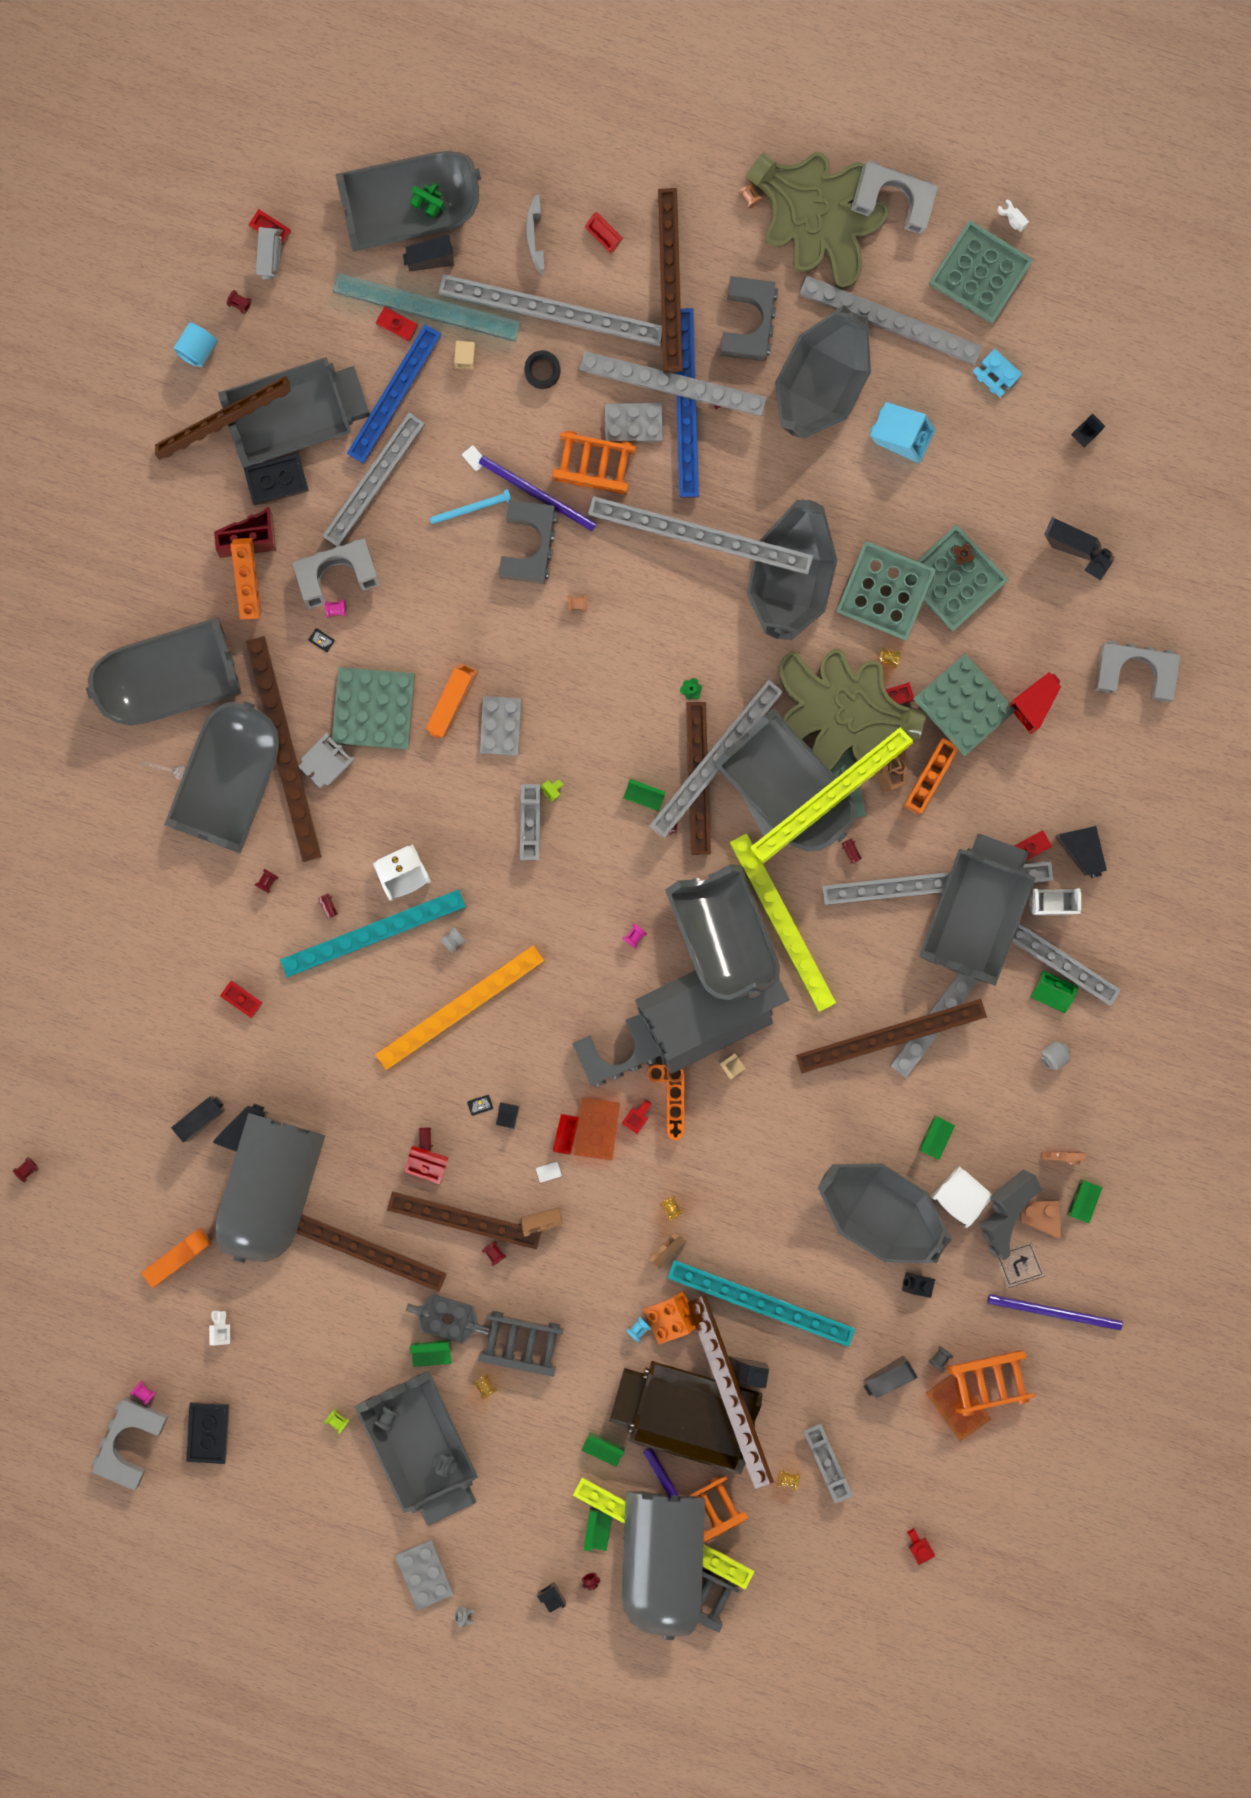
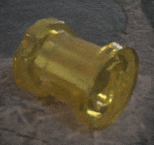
[878,647,901,668]
[659,1195,683,1220]
[472,1374,497,1400]
[777,1469,800,1491]

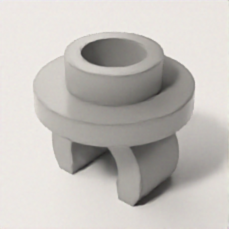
[454,1607,475,1627]

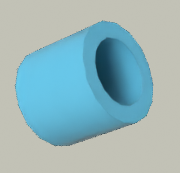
[173,322,218,367]

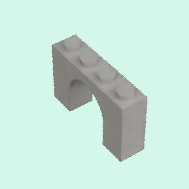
[851,161,938,234]
[292,538,380,610]
[1094,641,1180,703]
[92,1397,169,1491]

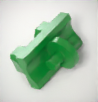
[410,183,446,218]

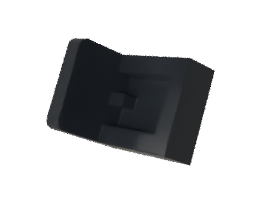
[1071,414,1105,448]
[1084,548,1114,581]
[902,1272,935,1298]

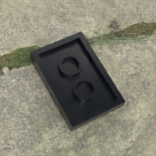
[244,453,309,506]
[186,1402,230,1464]

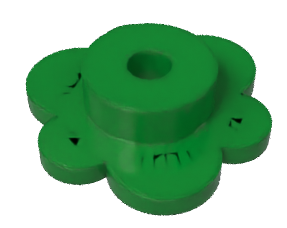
[680,678,702,700]

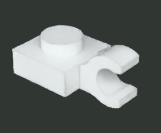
[997,199,1029,233]
[209,1310,230,1346]

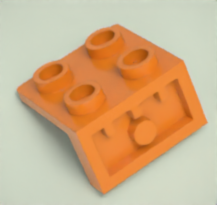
[643,1291,696,1344]

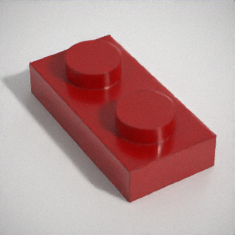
[248,209,291,246]
[220,980,263,1018]

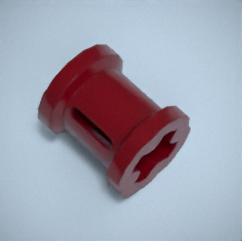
[226,290,252,314]
[254,869,279,893]
[13,1157,39,1183]
[481,1241,506,1266]

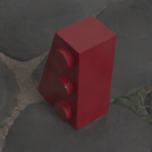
[214,507,276,558]

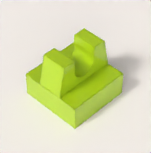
[540,779,564,803]

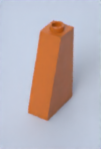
[426,664,479,738]

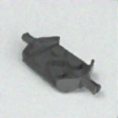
[406,1294,490,1344]

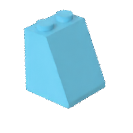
[870,402,936,463]

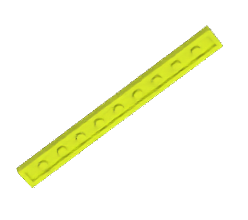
[750,727,913,864]
[730,833,836,1012]
[573,1477,754,1589]

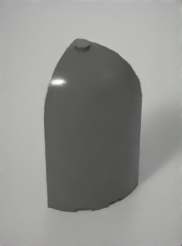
[336,151,481,252]
[86,617,241,725]
[164,701,279,853]
[713,709,855,851]
[665,864,780,1000]
[216,1113,325,1263]
[622,1491,705,1640]

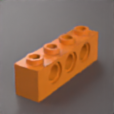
[231,538,261,620]
[903,738,958,815]

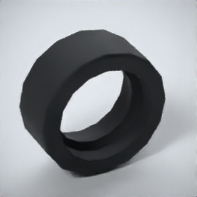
[524,350,561,389]

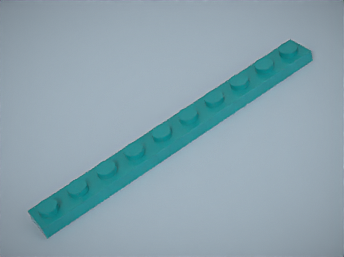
[280,889,466,978]
[667,1260,855,1347]

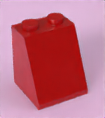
[1009,672,1061,735]

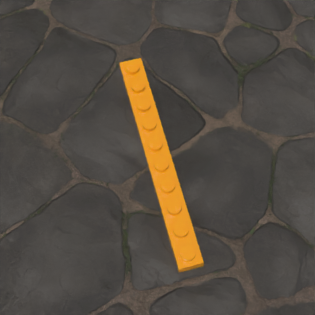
[375,945,544,1070]

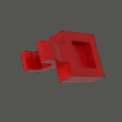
[622,1099,652,1134]
[907,1528,935,1565]

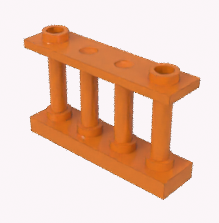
[552,430,636,495]
[946,1350,1035,1416]
[689,1475,748,1544]

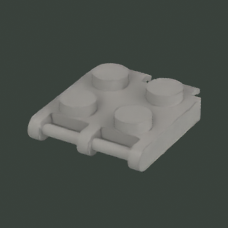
[299,732,355,788]

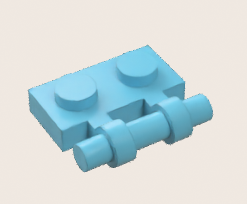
[973,348,1022,398]

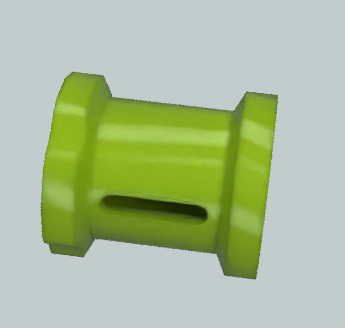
[324,1409,350,1434]

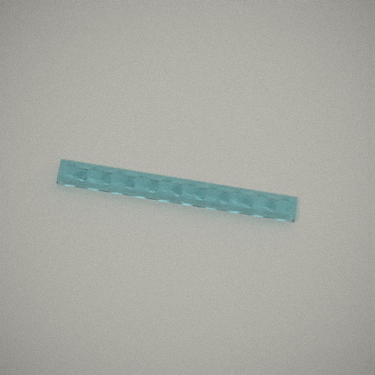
[333,273,521,342]

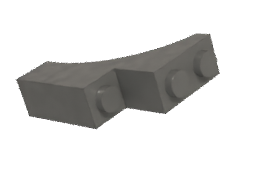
[980,1170,1042,1260]

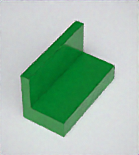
[623,779,666,812]
[1030,970,1078,1013]
[918,1115,955,1160]
[1067,1179,1103,1223]
[410,1340,452,1367]
[581,1432,625,1467]
[583,1508,612,1552]

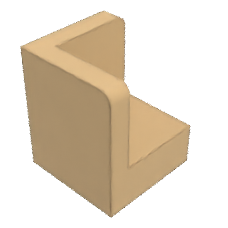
[454,341,475,370]
[719,1053,746,1080]

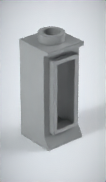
[256,227,283,280]

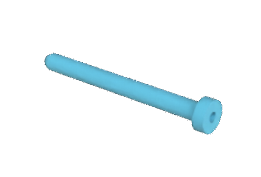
[430,489,511,524]

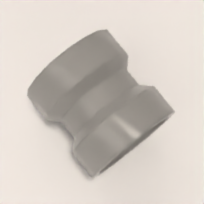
[440,927,467,954]

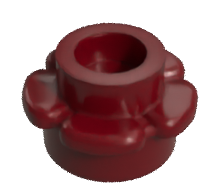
[582,1573,600,1590]

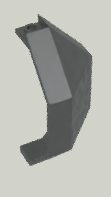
[775,305,871,438]
[747,500,837,640]
[818,1163,952,1263]

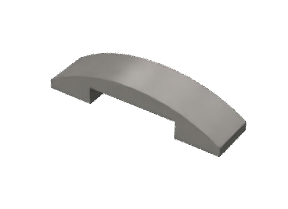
[527,195,545,275]
[520,784,540,861]
[803,1423,853,1504]

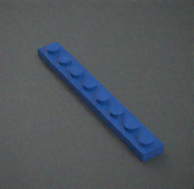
[347,324,442,464]

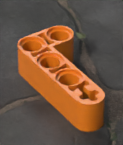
[647,1064,684,1140]
[141,1227,213,1288]

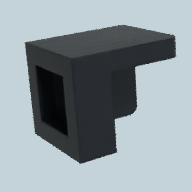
[496,1102,520,1129]
[537,1582,566,1612]

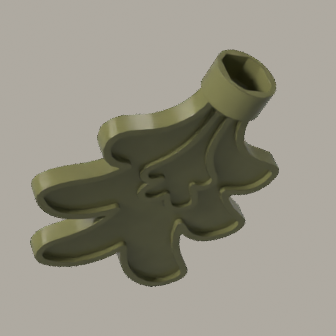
[745,152,889,289]
[779,649,926,771]

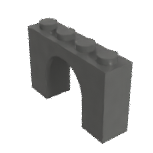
[720,276,778,361]
[499,500,558,584]
[573,1015,661,1087]

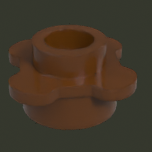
[953,543,974,565]

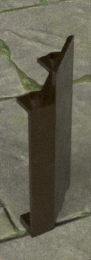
[609,1361,763,1474]

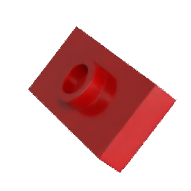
[584,212,623,253]
[375,306,418,342]
[886,682,914,705]
[1014,830,1052,861]
[553,1114,579,1155]

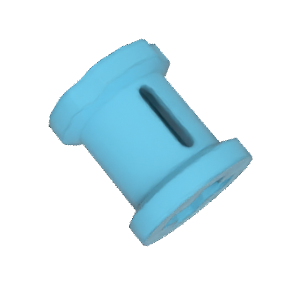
[626,1316,652,1343]

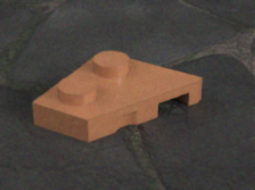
[1042,1151,1086,1165]
[1020,1200,1061,1238]

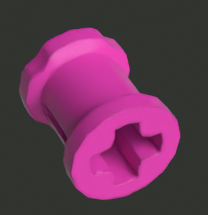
[325,599,346,618]
[622,923,647,949]
[130,1381,156,1406]

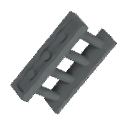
[478,1311,564,1377]
[698,1568,739,1632]

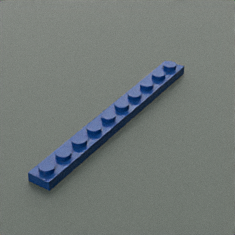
[676,308,699,498]

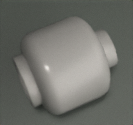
[1041,1042,1070,1070]

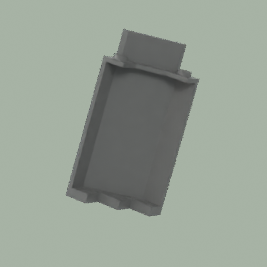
[218,357,370,468]
[919,833,1035,986]
[635,970,790,1074]
[354,1371,478,1525]

